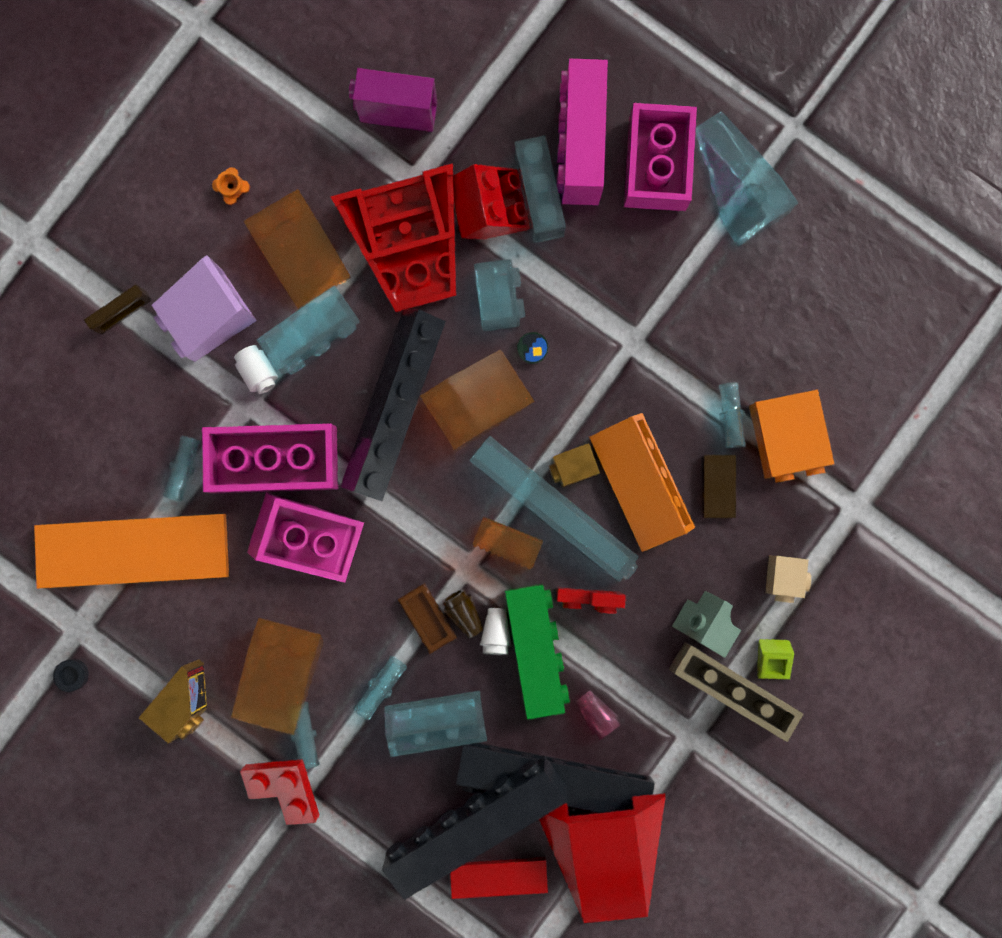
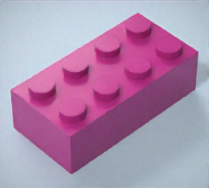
[556,59,608,205]
[202,423,338,493]

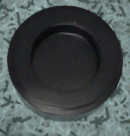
[53,659,89,692]

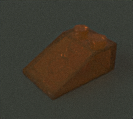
[243,189,352,309]
[420,349,535,452]
[231,618,324,735]

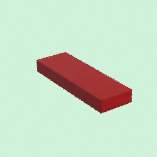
[450,857,548,899]

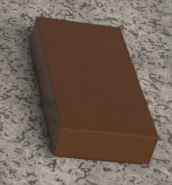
[397,583,457,654]

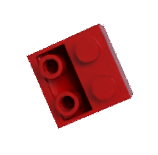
[453,164,530,240]

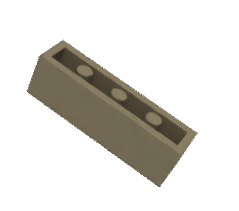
[669,642,803,742]

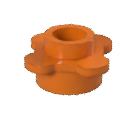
[212,168,250,205]

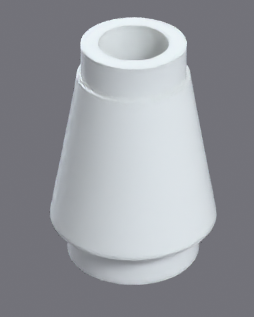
[480,608,512,655]

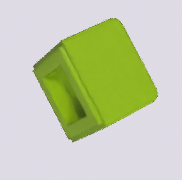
[757,639,794,680]

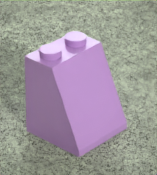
[152,256,257,362]

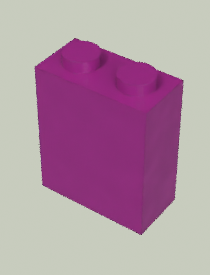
[349,68,438,132]

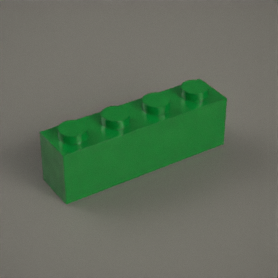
[505,583,570,720]

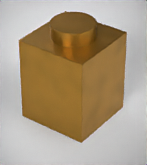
[548,443,600,488]

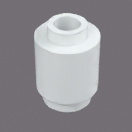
[234,345,278,394]

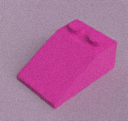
[247,492,364,583]

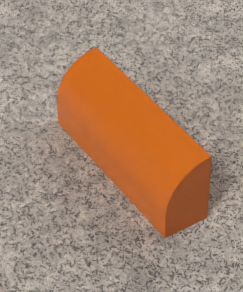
[589,413,695,552]

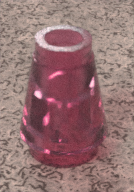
[576,690,621,740]

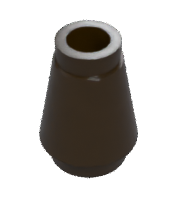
[442,589,483,639]

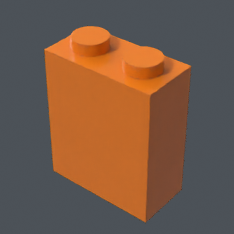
[749,389,834,483]

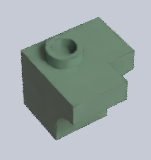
[672,591,741,658]

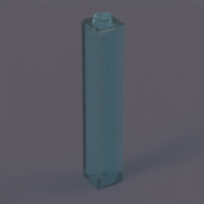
[470,436,639,582]

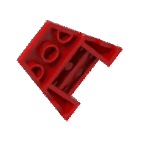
[330,163,456,312]
[539,793,666,923]

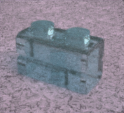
[474,259,525,331]

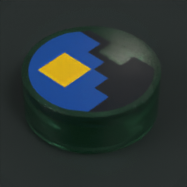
[517,332,549,364]

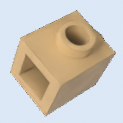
[765,555,811,603]

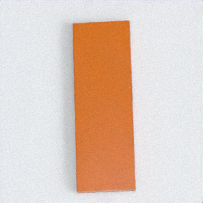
[34,514,229,589]

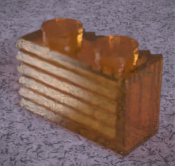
[473,517,543,570]

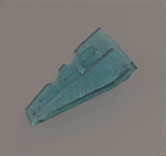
[696,111,798,247]

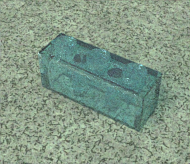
[514,135,566,243]
[257,285,360,375]
[384,690,487,757]

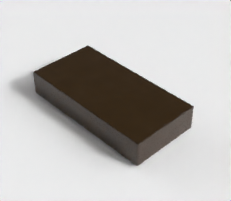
[84,284,152,334]
[703,455,736,518]

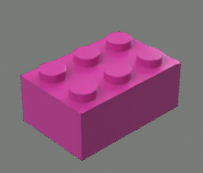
[624,103,697,211]

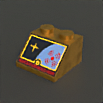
[139,659,207,744]

